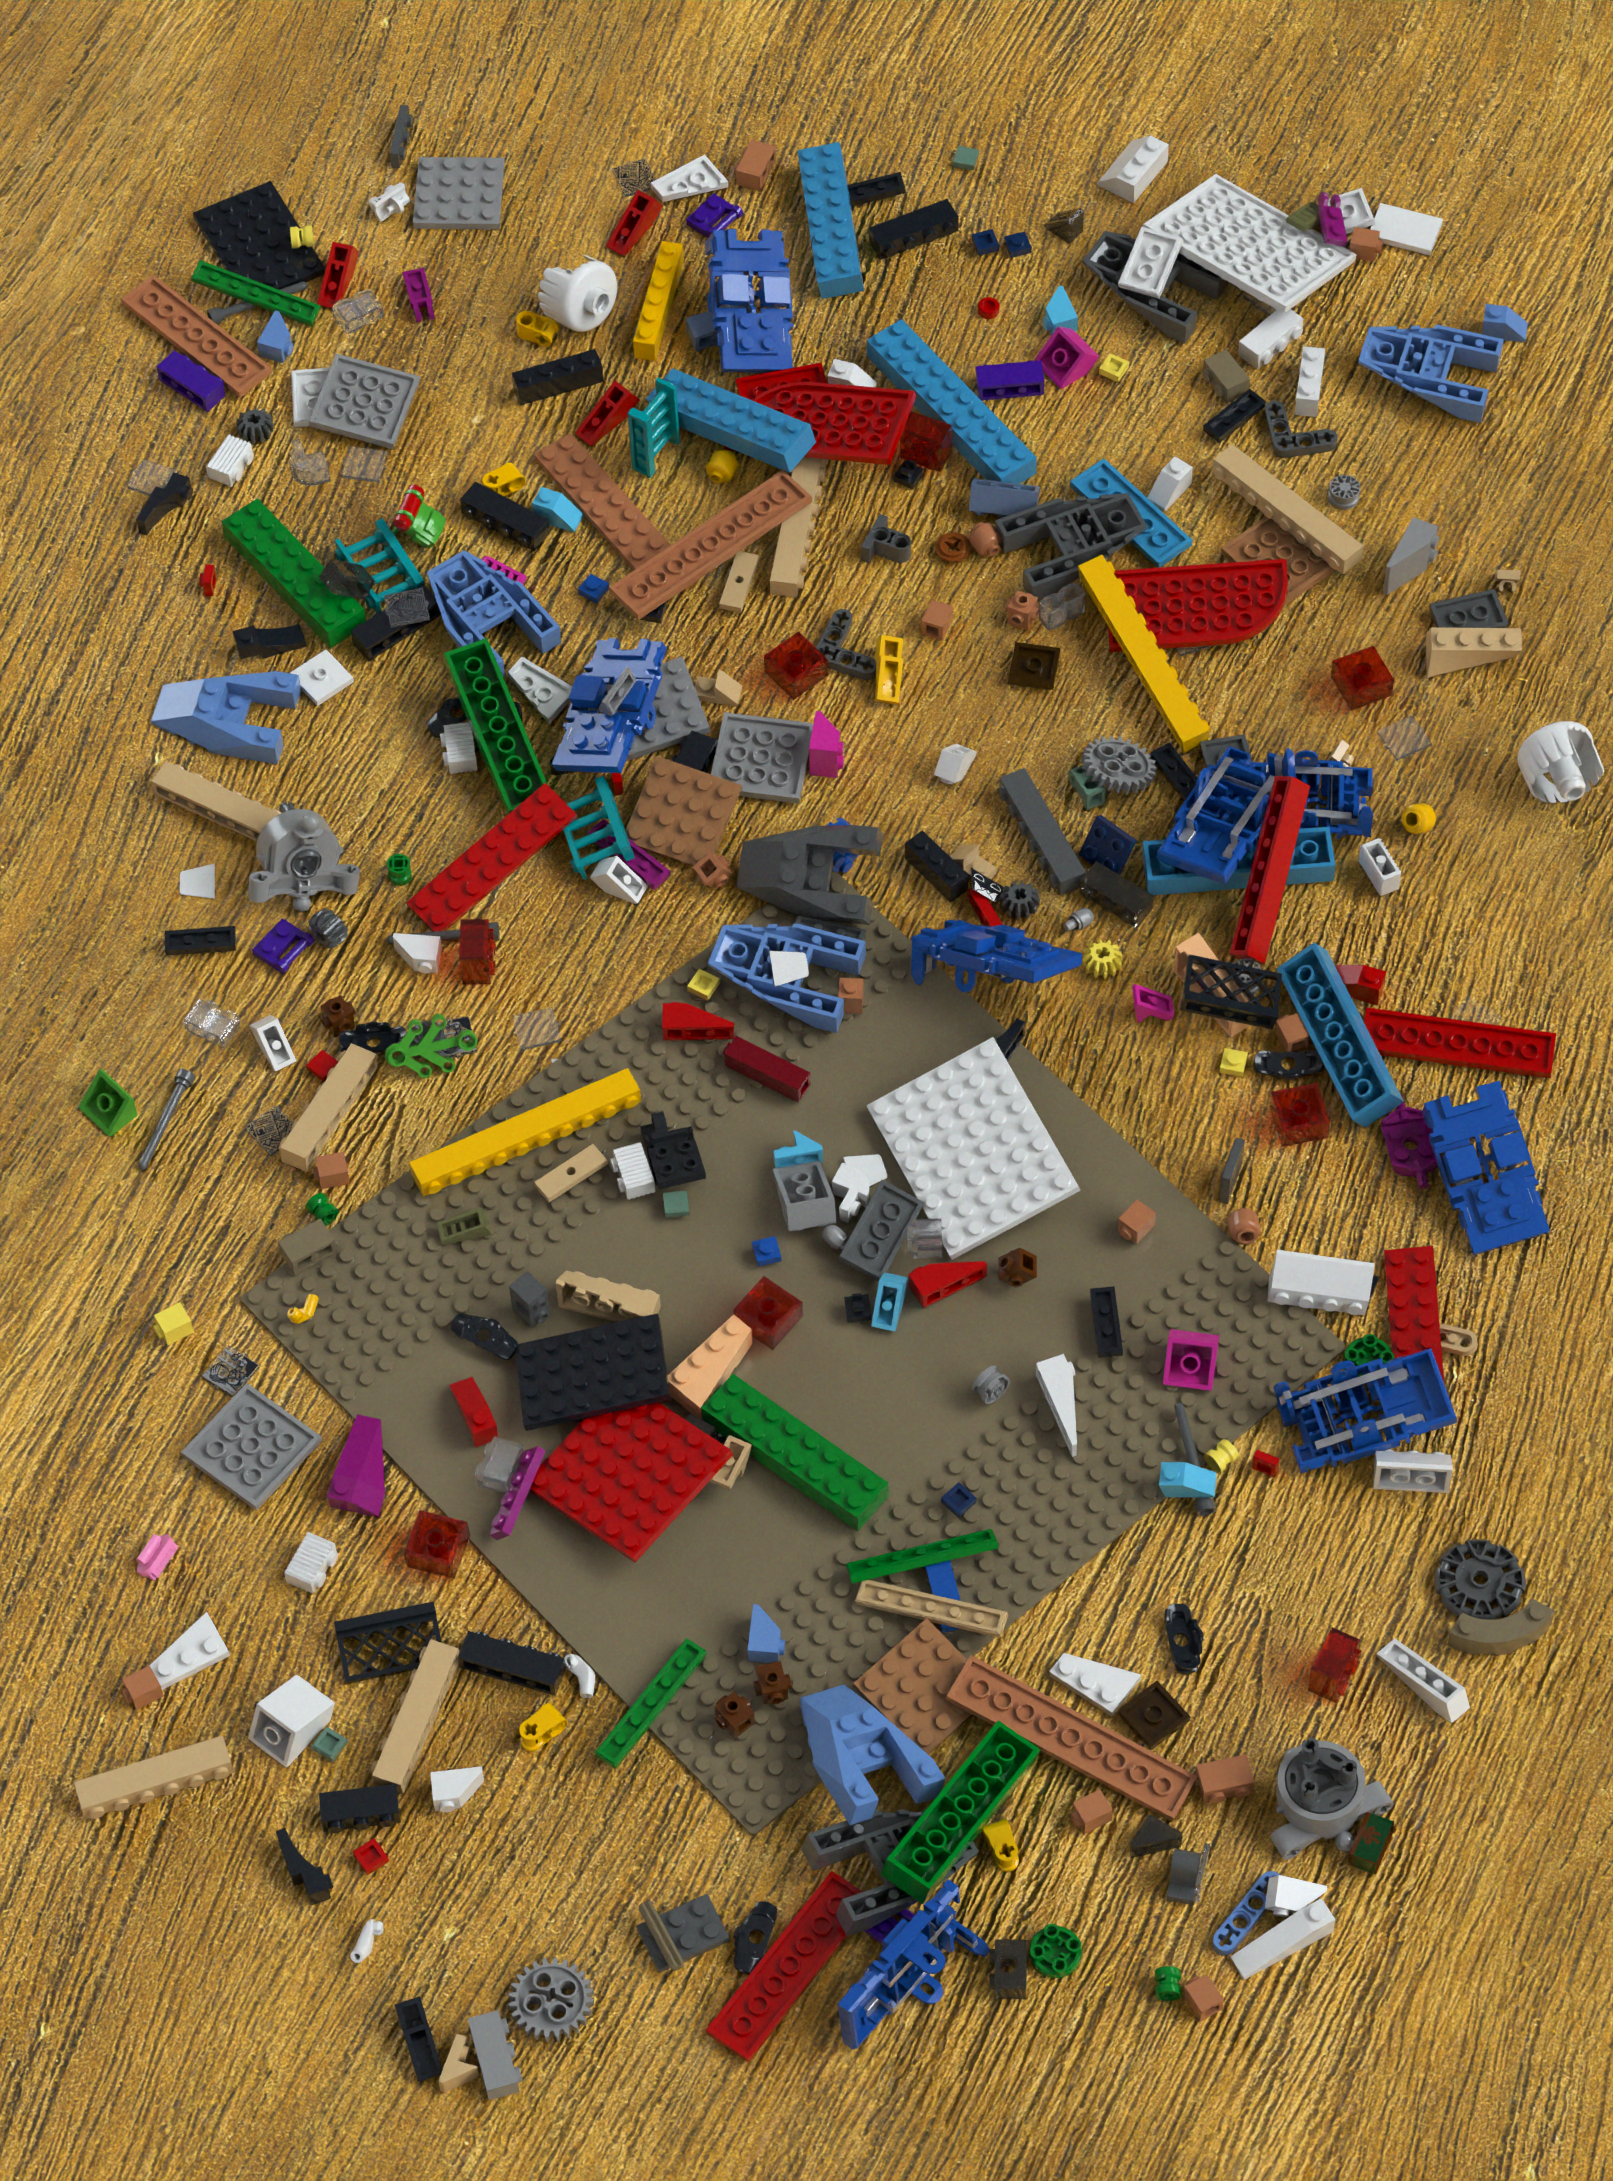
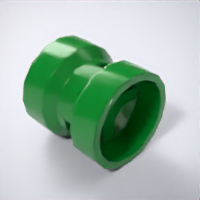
[387,854,412,886]
[305,1193,339,1226]
[1155,1966,1182,2001]

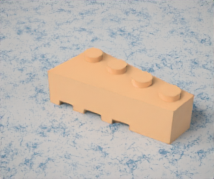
[1174,933,1251,1037]
[668,1315,752,1422]

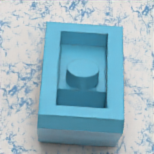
[773,1130,823,1168]

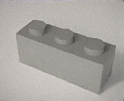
[468,2010,523,2100]

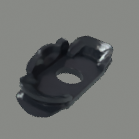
[426,697,467,738]
[339,1022,406,1053]
[1253,1050,1323,1081]
[451,1313,518,1360]
[1165,1604,1204,1675]
[733,1901,777,1975]

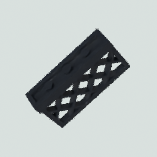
[1180,954,1282,1030]
[334,1601,442,1684]

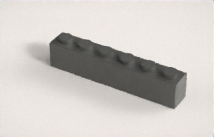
[997,768,1086,895]

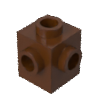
[320,995,356,1038]
[998,1247,1037,1287]
[753,1661,792,1705]
[714,1691,755,1739]

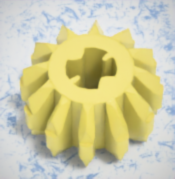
[1082,939,1123,979]

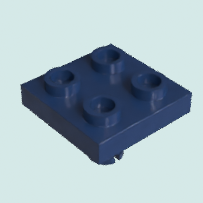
[1078,815,1137,880]

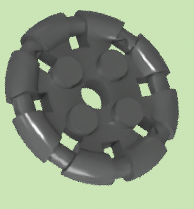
[1434,1539,1526,1620]

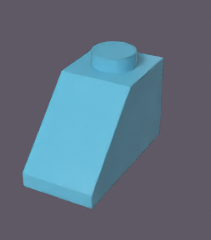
[1043,285,1078,336]
[532,487,583,533]
[871,1272,908,1332]
[1159,1462,1217,1498]

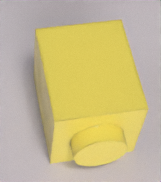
[153,1302,194,1345]

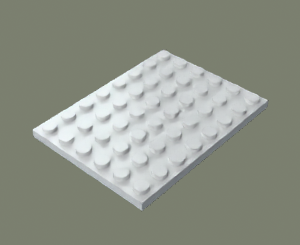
[1143,174,1357,313]
[866,1037,1081,1260]

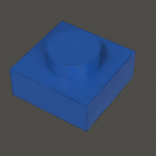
[578,573,609,604]
[752,1236,782,1267]

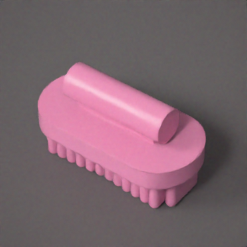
[136,1534,178,1580]

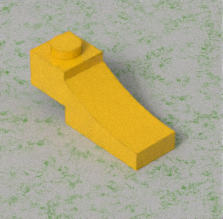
[874,635,903,705]

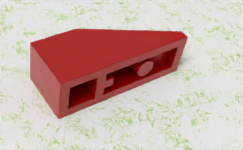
[606,189,663,257]
[317,242,359,310]
[575,380,640,447]
[1335,965,1386,1006]
[662,1002,735,1040]
[908,1261,987,1308]
[449,1377,499,1448]

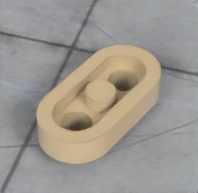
[1440,1324,1478,1356]

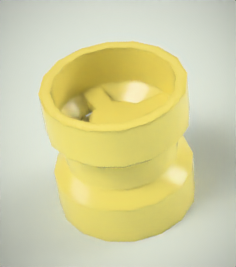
[290,225,314,249]
[1204,1439,1239,1474]

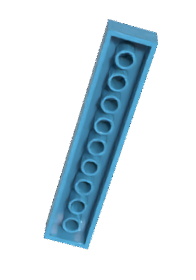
[866,319,1037,484]

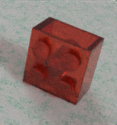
[900,411,952,472]
[764,631,829,700]
[1331,646,1394,711]
[459,919,496,985]
[1269,1083,1330,1147]
[733,1276,803,1350]
[404,1510,470,1579]
[1308,1627,1362,1703]

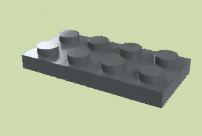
[838,1180,925,1282]

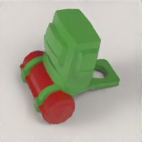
[392,484,446,549]

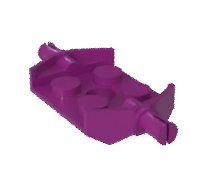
[1381,1094,1442,1189]

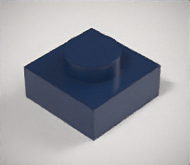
[972,229,999,256]
[1004,231,1032,258]
[941,1482,976,1518]

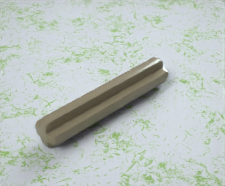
[639,1900,684,1971]

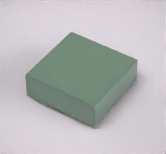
[953,146,979,171]
[663,1190,690,1218]
[311,1726,348,1762]

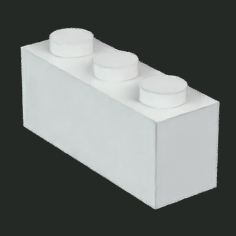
[1238,309,1303,369]
[1295,346,1325,417]

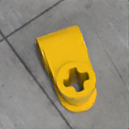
[516,311,560,347]
[482,463,526,497]
[519,1703,568,1752]
[982,1818,1019,1872]

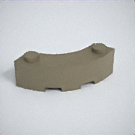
[1448,1599,1554,1656]

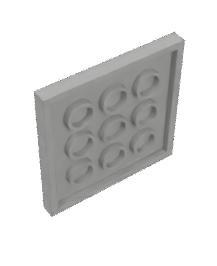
[413,157,505,229]
[309,353,420,449]
[606,656,711,762]
[711,712,814,804]
[181,1383,322,1511]

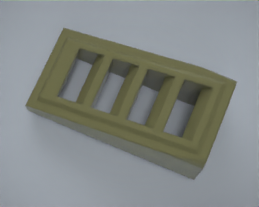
[1286,202,1321,231]
[436,1207,492,1245]

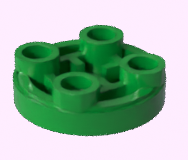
[1344,1334,1394,1384]
[1029,1924,1082,1978]

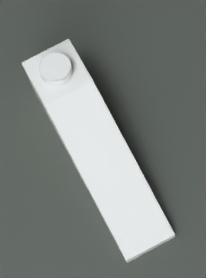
[1036,1354,1077,1457]
[1377,1638,1470,1723]
[1230,1898,1335,1980]

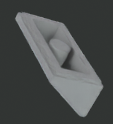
[599,667,637,716]

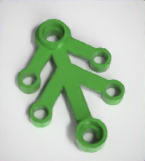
[385,1014,477,1078]

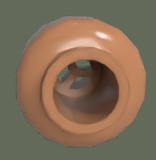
[969,522,1001,556]
[1227,1208,1261,1244]

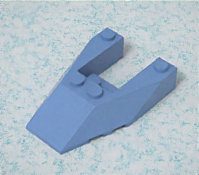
[1358,325,1504,423]
[427,550,561,677]
[151,671,301,764]
[708,924,866,1033]
[799,1685,945,1825]

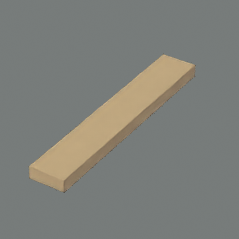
[855,1580,1008,1638]

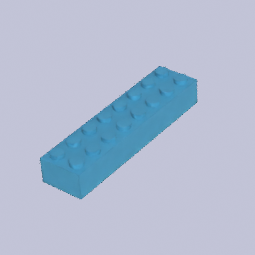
[797,142,864,299]
[646,368,816,473]
[1142,827,1335,896]
[1276,942,1404,1128]

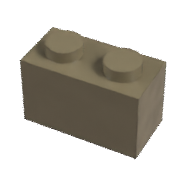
[1202,349,1250,404]
[278,1219,337,1275]

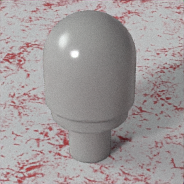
[1063,908,1094,932]
[822,1225,847,1250]

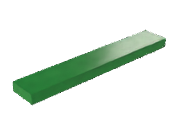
[191,260,321,327]
[846,1529,999,1583]
[595,1638,707,1770]

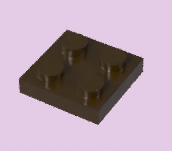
[1008,642,1061,690]
[1118,1681,1191,1750]

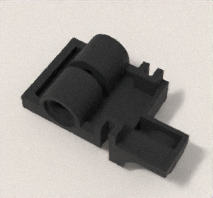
[640,1111,706,1189]

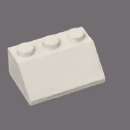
[1097,136,1169,203]
[1373,1449,1453,1493]

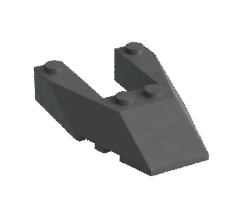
[1082,231,1228,344]
[995,493,1147,601]
[736,825,883,925]
[801,1809,979,1936]

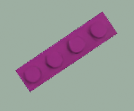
[587,819,671,890]
[489,1446,546,1540]

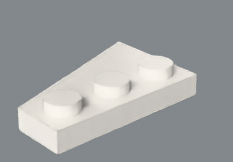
[651,155,728,202]
[508,657,573,724]
[150,1612,230,1690]
[1049,1653,1141,1717]

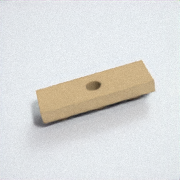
[719,551,759,613]
[534,1144,608,1202]

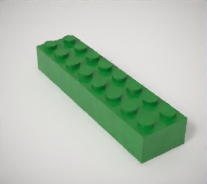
[221,498,366,649]
[444,638,548,815]
[701,1374,889,1532]
[880,1720,1041,1904]

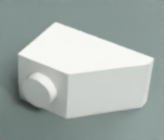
[828,359,877,387]
[1147,456,1193,512]
[934,744,977,784]
[590,856,648,904]
[393,933,442,974]
[250,1015,296,1071]
[430,1766,484,1812]
[1265,1875,1327,1917]

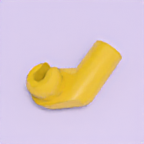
[287,1294,319,1324]

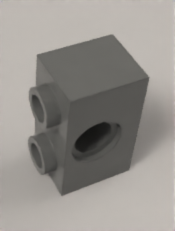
[509,1271,550,1328]

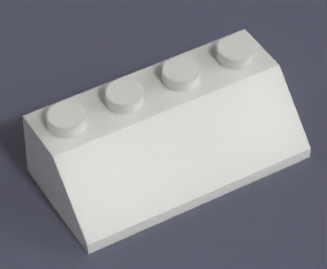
[1267,1250,1375,1315]

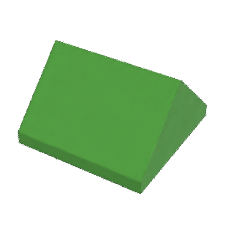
[78,1069,138,1136]

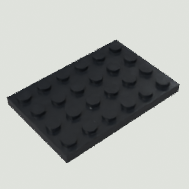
[193,181,326,290]
[515,1313,671,1431]

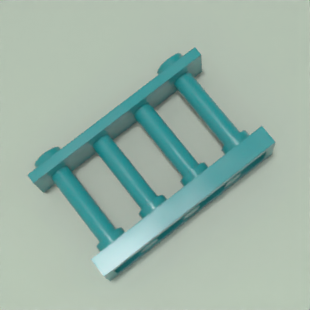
[627,377,680,478]
[334,518,425,613]
[563,776,635,880]

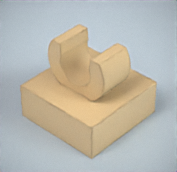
[1495,570,1520,592]
[1327,740,1354,767]

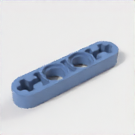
[1213,1871,1280,1956]

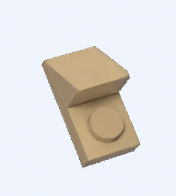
[695,670,742,707]
[950,845,996,881]
[709,1435,752,1490]
[438,2033,479,2093]

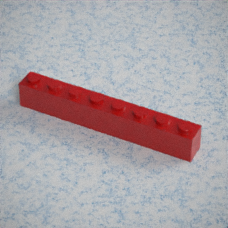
[1230,776,1310,964]

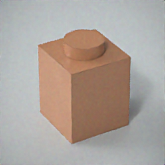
[1349,227,1383,262]
[922,600,953,641]
[838,978,864,1014]
[1275,1013,1310,1052]
[313,1152,350,1189]
[1118,1200,1156,1244]
[121,1665,164,1710]
[1070,1789,1113,1834]
[1184,1974,1224,2022]

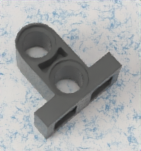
[861,514,911,563]
[1167,1849,1202,1905]

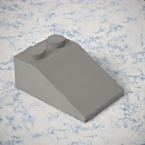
[1383,517,1440,595]
[772,1161,836,1231]

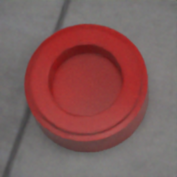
[978,297,1000,319]

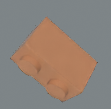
[734,139,776,191]
[1196,1754,1255,1804]

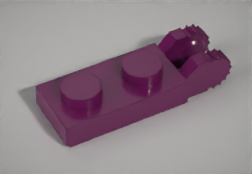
[1318,192,1348,247]
[403,268,435,322]

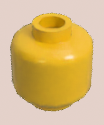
[706,450,738,483]
[1401,803,1436,834]

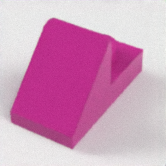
[1132,984,1174,1023]

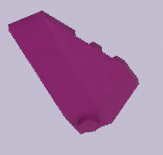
[327,1414,385,1517]

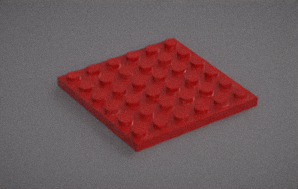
[529,1402,733,1563]

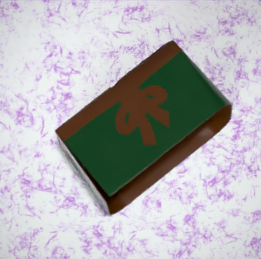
[1348,1812,1394,1875]

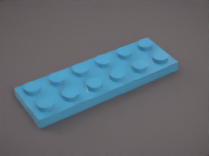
[1070,458,1193,568]

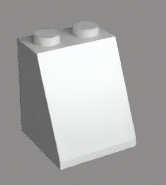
[248,1675,335,1767]

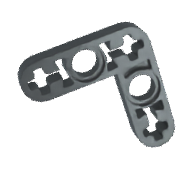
[1264,401,1337,458]
[815,609,876,680]

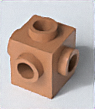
[1005,590,1040,630]
[693,852,733,888]

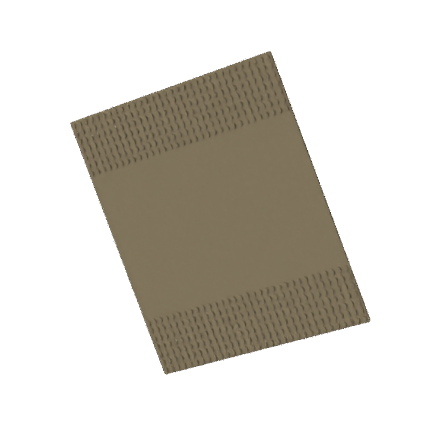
[241,870,1345,1836]

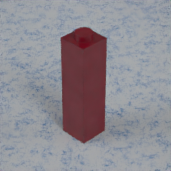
[723,1036,811,1103]

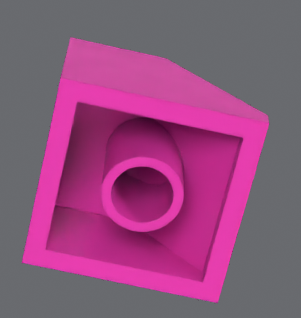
[1034,326,1100,389]
[809,711,844,778]
[1163,1329,1220,1391]

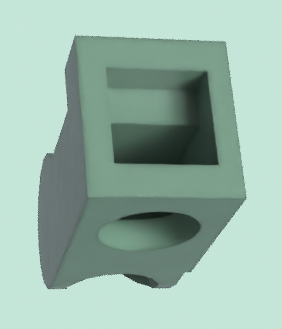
[1068,765,1106,810]

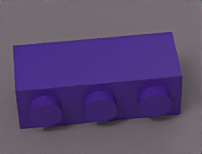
[156,350,225,412]
[975,360,1045,401]

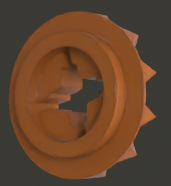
[935,532,971,564]

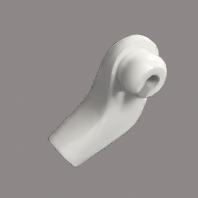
[564,1654,595,1698]
[350,1919,384,1963]

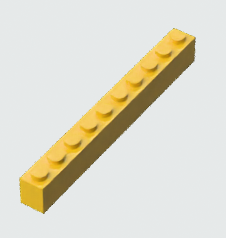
[1078,555,1210,753]
[409,1068,641,1197]

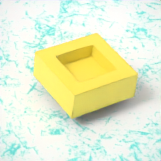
[1099,354,1129,382]
[687,969,720,1001]
[1220,1048,1248,1077]

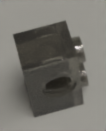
[319,559,376,599]
[989,1939,1027,1999]

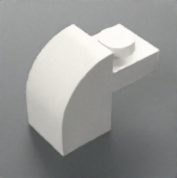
[832,1163,870,1223]

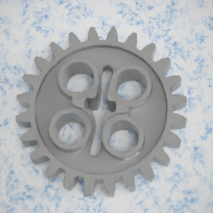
[1081,736,1157,794]
[508,1957,594,2042]

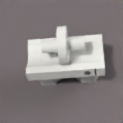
[369,182,410,222]

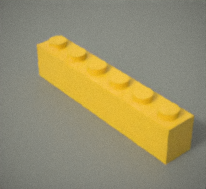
[633,241,684,361]

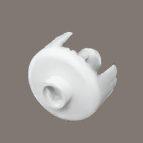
[538,255,617,332]
[1517,721,1604,803]

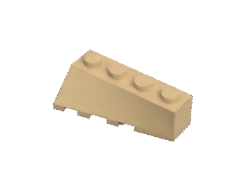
[1426,627,1522,678]
[556,1271,661,1322]

